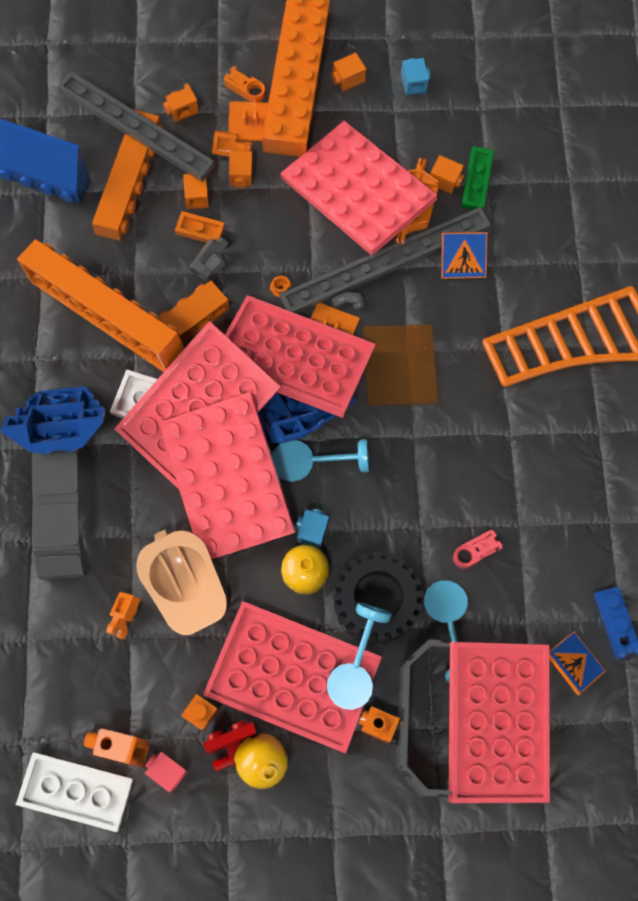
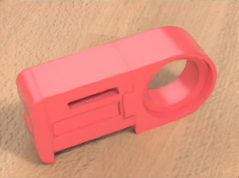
[453,530,502,569]

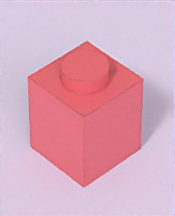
[145,752,188,793]

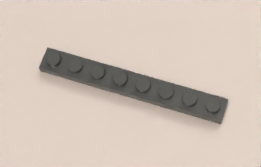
[57,71,215,182]

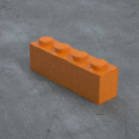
[159,281,230,343]

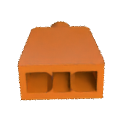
[84,729,151,768]

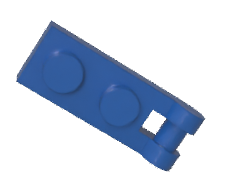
[593,586,638,660]

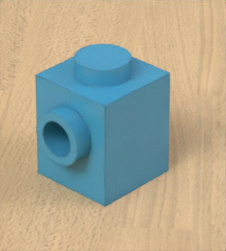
[400,58,430,95]
[295,509,329,549]

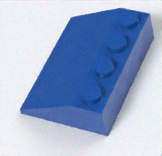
[0,119,91,204]

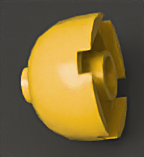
[281,544,330,595]
[234,733,288,789]

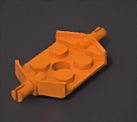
[395,158,439,244]

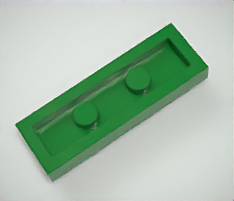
[461,146,494,210]

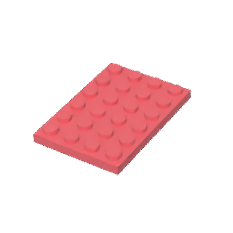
[280,121,437,256]
[225,295,376,418]
[114,321,282,489]
[158,392,296,559]
[203,601,382,754]
[449,642,550,803]

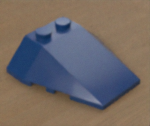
[1,386,105,454]
[258,393,356,444]

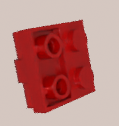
[203,720,257,772]

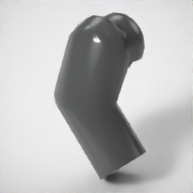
[330,291,365,309]

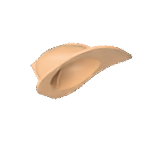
[136,529,227,635]

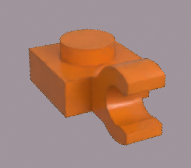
[212,130,253,157]
[106,592,141,639]

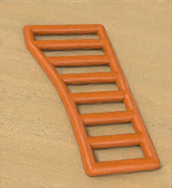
[482,286,638,387]

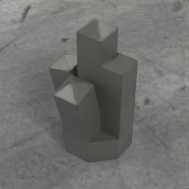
[189,237,228,282]

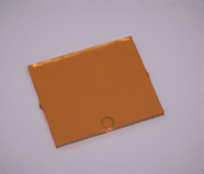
[363,325,438,406]

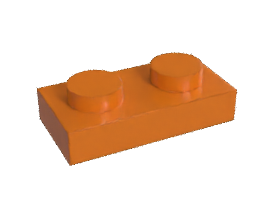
[175,211,225,243]

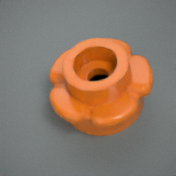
[270,276,292,297]

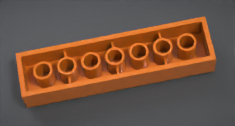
[262,0,330,157]
[17,239,184,372]

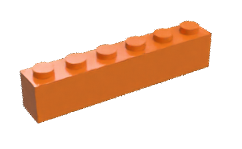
[92,110,163,241]

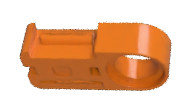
[224,66,265,102]

